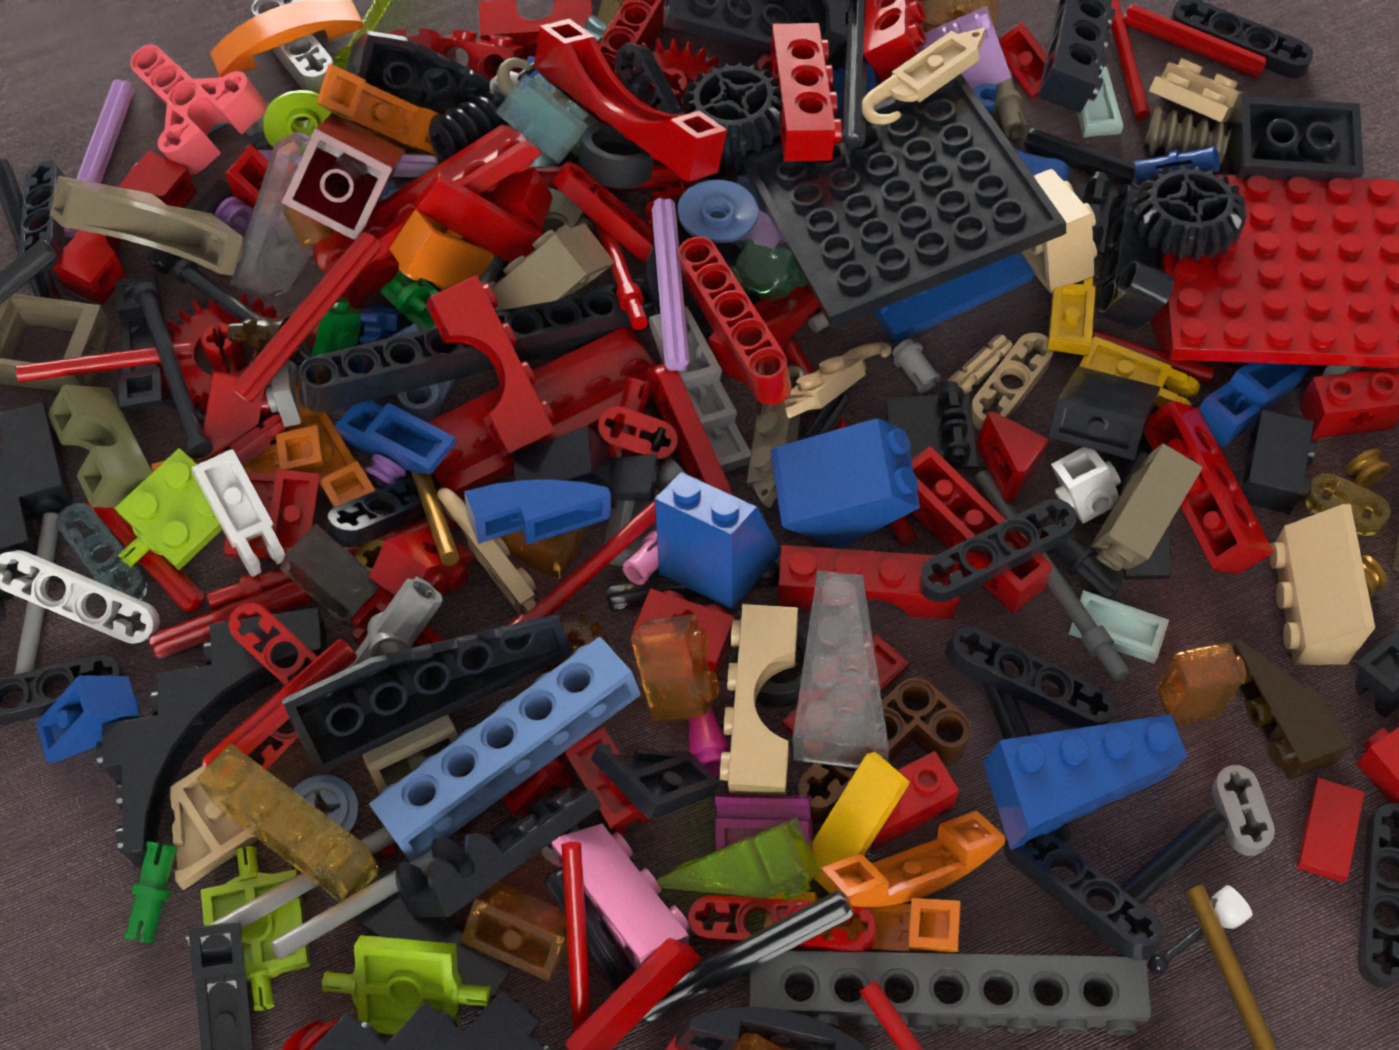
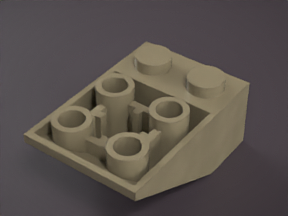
[488,223,615,311]

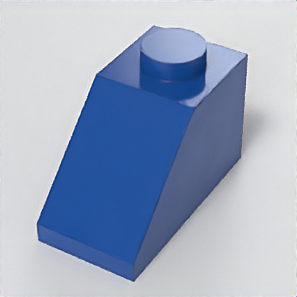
[36,675,140,763]

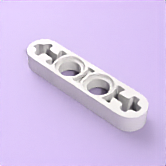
[0,550,160,644]

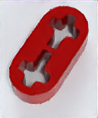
[598,406,678,459]

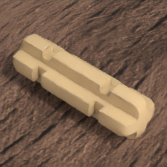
[947,334,1013,394]

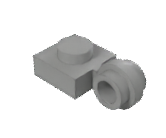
[266,360,301,427]

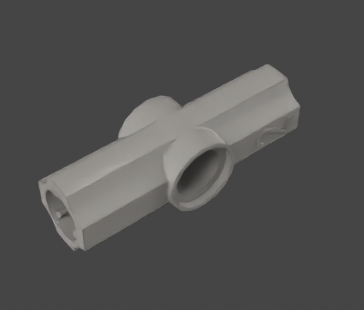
[345,577,442,670]

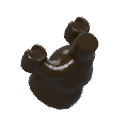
[227,316,298,367]

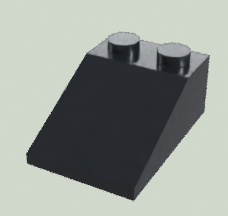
[1228,96,1364,181]

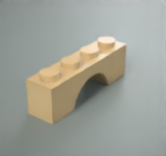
[720,604,798,796]

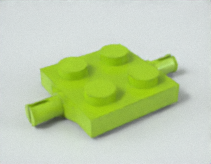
[114,448,222,570]
[200,846,311,1011]
[322,935,492,1035]

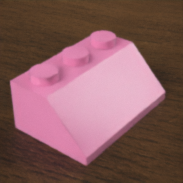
[552,823,691,970]

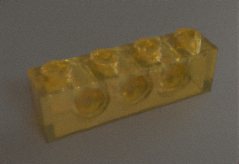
[197,743,380,902]

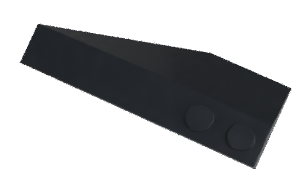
[281,614,573,776]

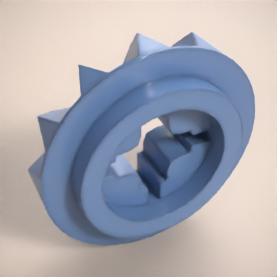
[283,775,360,849]

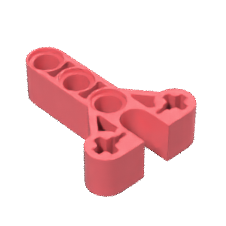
[130,45,266,176]

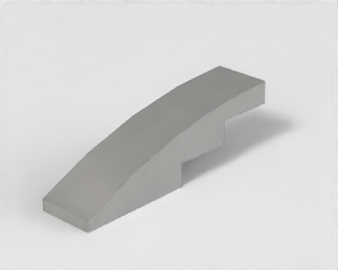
[649,306,751,473]

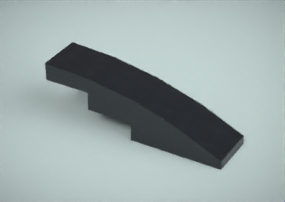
[319,856,511,1011]

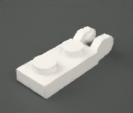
[192,449,287,577]

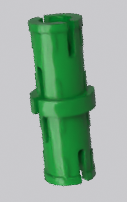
[124,841,178,943]

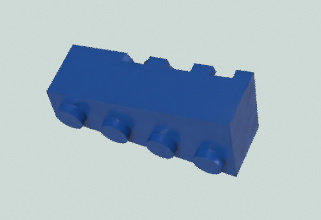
[983,714,1187,850]

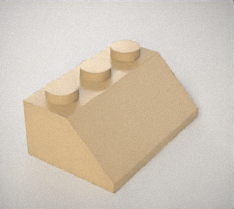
[1269,504,1375,665]

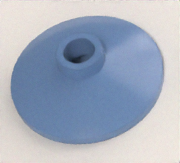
[678,180,758,243]

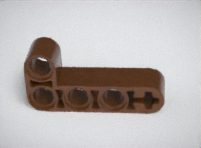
[797,677,971,823]

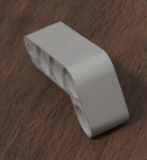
[251,0,334,94]

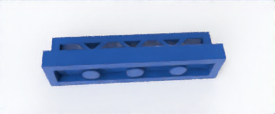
[873,253,1034,344]

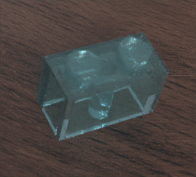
[495,73,590,164]

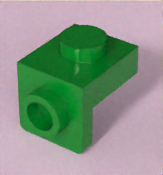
[311,296,362,356]

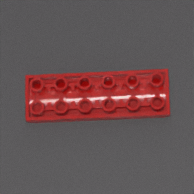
[312,125,541,276]
[427,327,656,498]

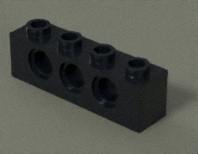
[1037,0,1116,113]

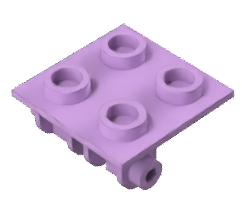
[923,6,1012,89]

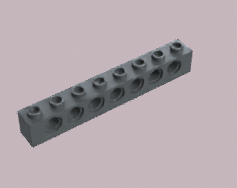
[749,951,1151,1035]

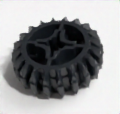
[681,60,783,158]
[1132,164,1247,262]

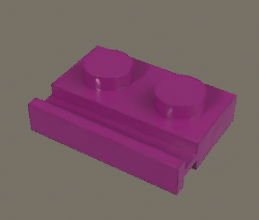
[715,794,812,869]

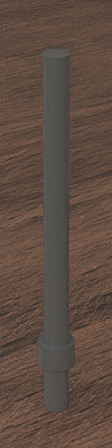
[974,470,1130,682]

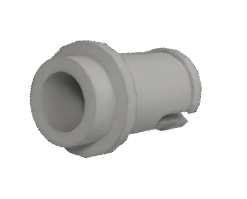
[892,339,941,393]

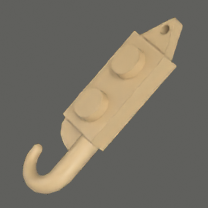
[861,28,985,125]
[784,342,891,418]
[437,488,536,615]

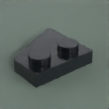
[591,744,720,820]

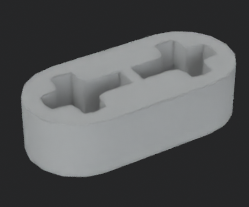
[1211,765,1275,856]

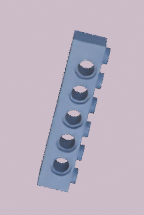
[369,636,641,862]

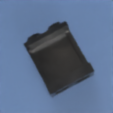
[1049,366,1161,460]

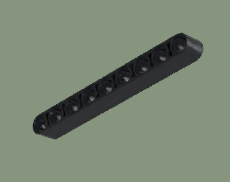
[299,279,655,412]

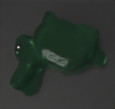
[729,238,807,302]

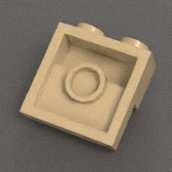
[1149,58,1244,122]

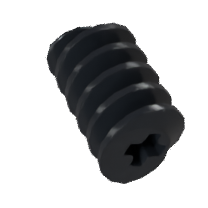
[429,90,515,162]

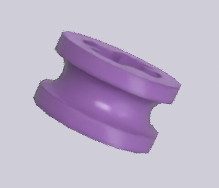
[215,197,255,235]
[364,454,407,488]

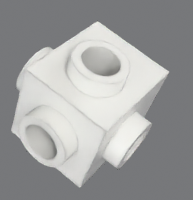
[1051,447,1121,524]

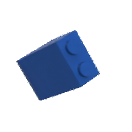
[771,418,920,549]
[655,472,780,609]

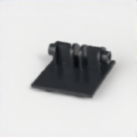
[886,381,978,469]

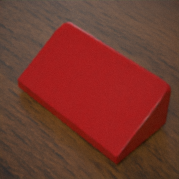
[999,21,1047,99]

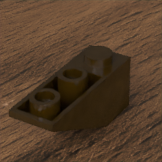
[1224,641,1351,780]

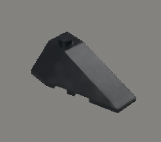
[346,31,491,114]

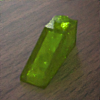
[658,817,820,899]

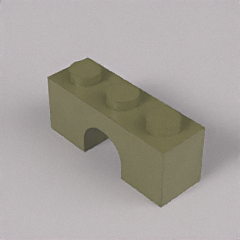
[47,384,153,508]

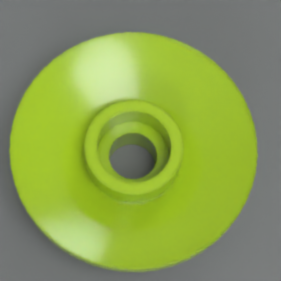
[263,90,340,151]

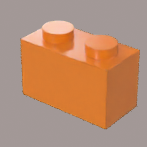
[389,210,494,290]

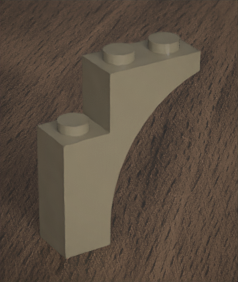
[50,176,244,276]

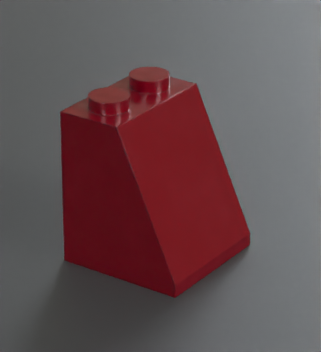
[281,113,405,240]

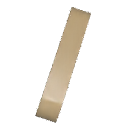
[971,332,1054,430]

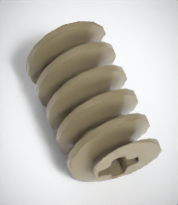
[1143,106,1232,173]

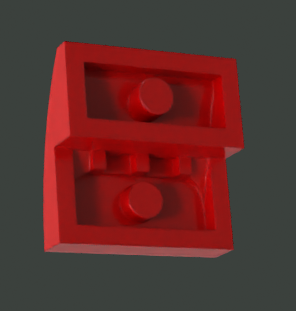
[223,469,321,560]

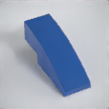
[1199,363,1314,447]
[335,400,457,474]
[464,480,611,545]

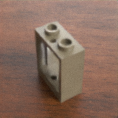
[0,293,112,392]
[1089,443,1203,571]

